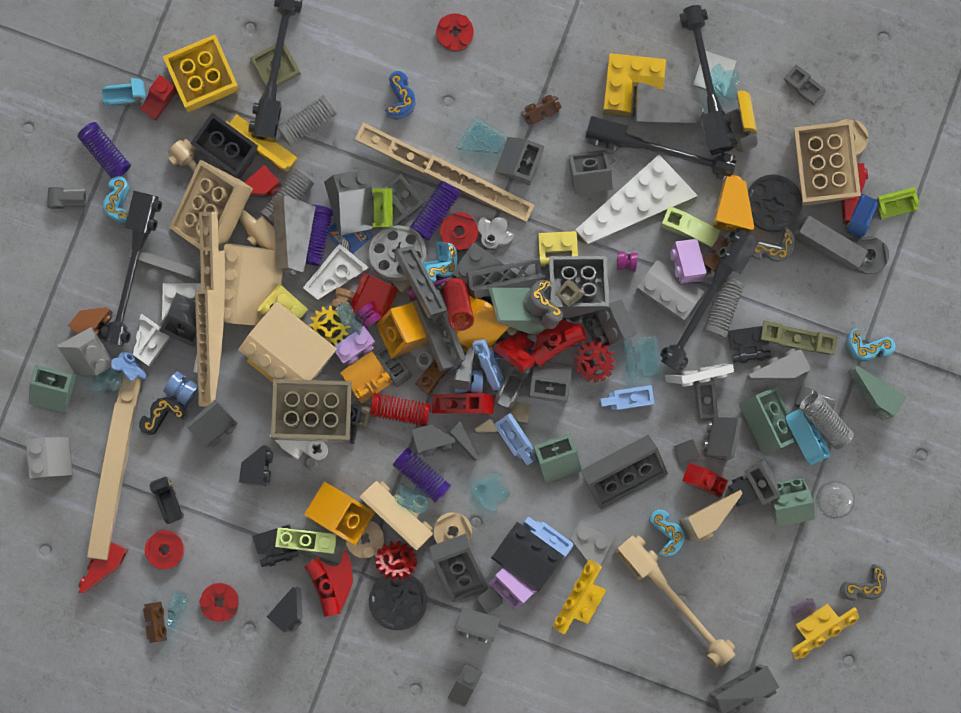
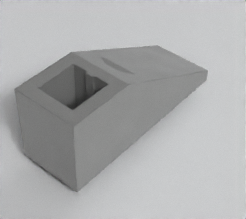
[747,348,811,380]

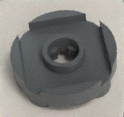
[855,236,889,275]

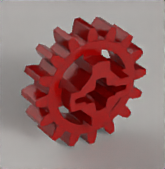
[573,341,616,383]
[375,541,417,581]

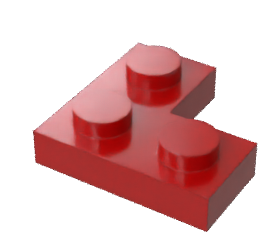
[494,332,536,372]

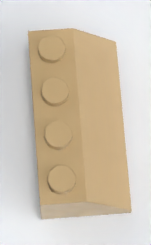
[360,481,433,551]

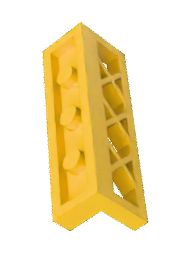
[226,114,298,174]

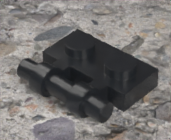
[728,326,771,364]
[252,524,299,567]

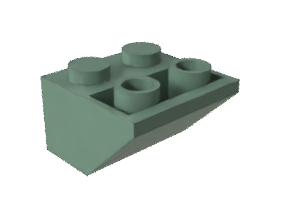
[29,365,77,413]
[533,433,582,484]
[770,477,815,527]

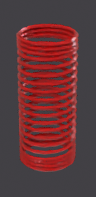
[443,278,474,331]
[370,392,431,427]

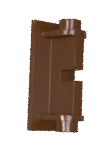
[521,95,562,125]
[703,236,728,275]
[415,360,450,395]
[143,602,167,643]

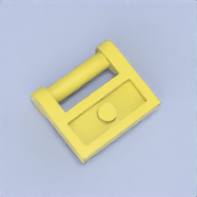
[538,231,578,267]
[258,284,308,319]

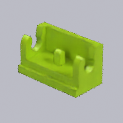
[876,187,919,220]
[372,188,393,227]

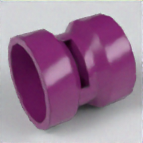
[617,251,638,272]
[355,302,382,329]

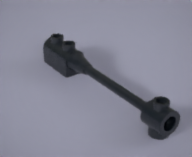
[249,0,303,143]
[679,5,736,155]
[585,116,737,181]
[100,191,162,346]
[660,228,760,371]

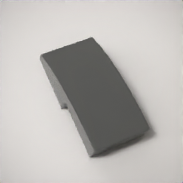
[784,65,826,106]

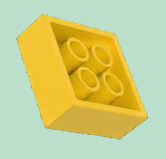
[163,34,240,113]
[603,53,666,117]

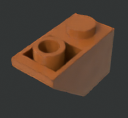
[68,307,113,336]

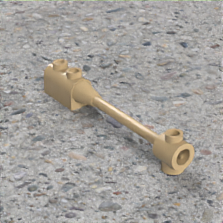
[168,139,276,250]
[614,535,735,668]

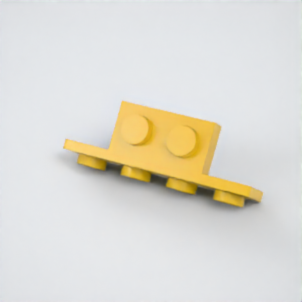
[553,559,607,634]
[791,603,859,660]

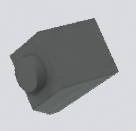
[744,459,780,505]
[448,663,483,707]

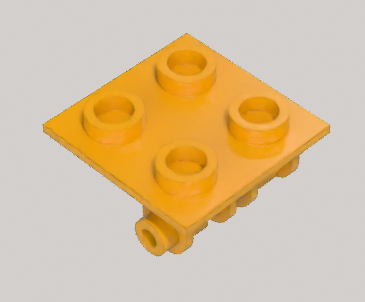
[340,351,393,404]

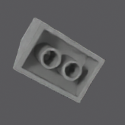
[636,260,704,323]

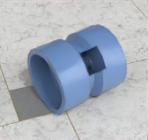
[455,369,483,394]
[163,371,198,407]

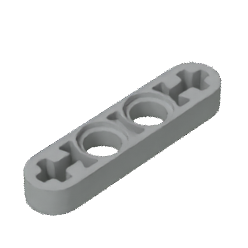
[128,248,201,281]

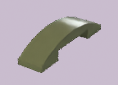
[760,320,838,355]

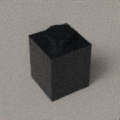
[728,476,757,507]

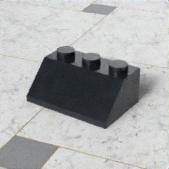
[190,112,258,178]
[491,522,564,592]
[267,587,303,633]

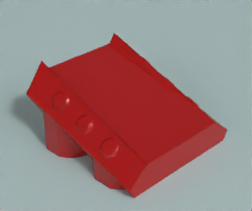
[350,273,398,323]

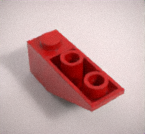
[78,541,129,593]

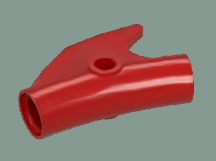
[521,320,587,367]
[304,550,353,617]

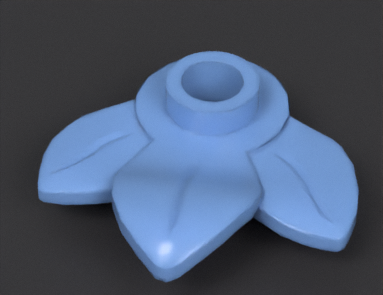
[111,352,146,382]

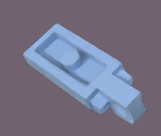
[472,339,505,391]
[600,385,655,411]
[494,413,537,466]
[522,517,574,560]

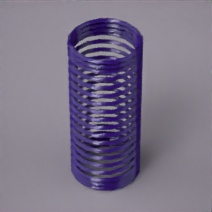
[77,122,131,179]
[410,181,461,240]
[305,205,333,266]
[393,447,451,503]

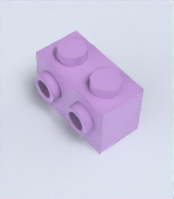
[670,239,707,284]
[334,326,376,366]
[489,568,535,610]

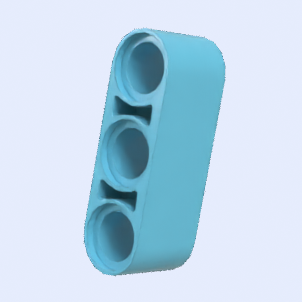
[786,408,830,465]

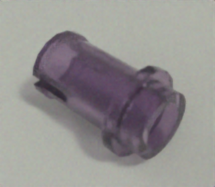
[790,598,817,618]

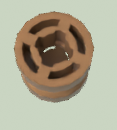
[331,288,354,311]

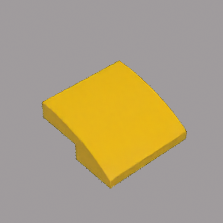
[736,90,757,134]

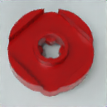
[436,13,474,52]
[440,212,478,251]
[145,530,184,569]
[199,583,239,622]

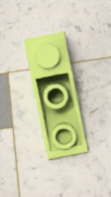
[660,206,720,247]
[275,527,337,554]

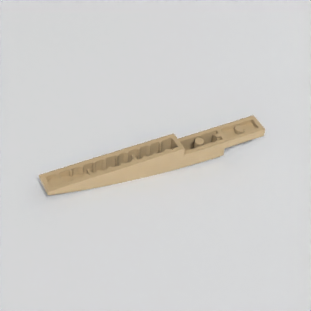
[355,122,535,222]
[195,212,225,407]
[87,370,143,561]

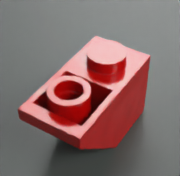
[682,463,728,498]

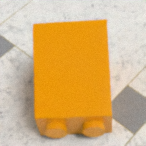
[712,175,754,234]
[449,296,509,356]
[376,302,429,359]
[304,481,375,545]

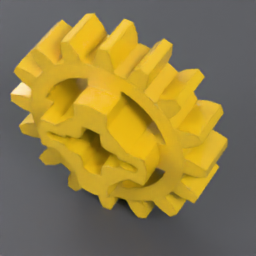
[309,306,351,345]

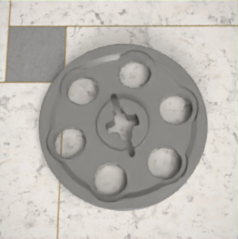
[369,225,427,281]

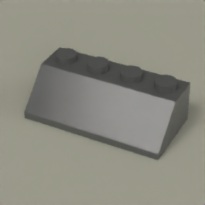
[580,435,668,510]

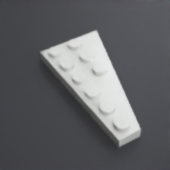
[575,155,698,245]

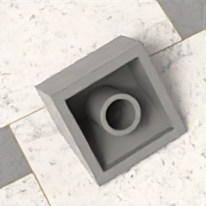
[57,327,111,375]
[26,437,73,480]

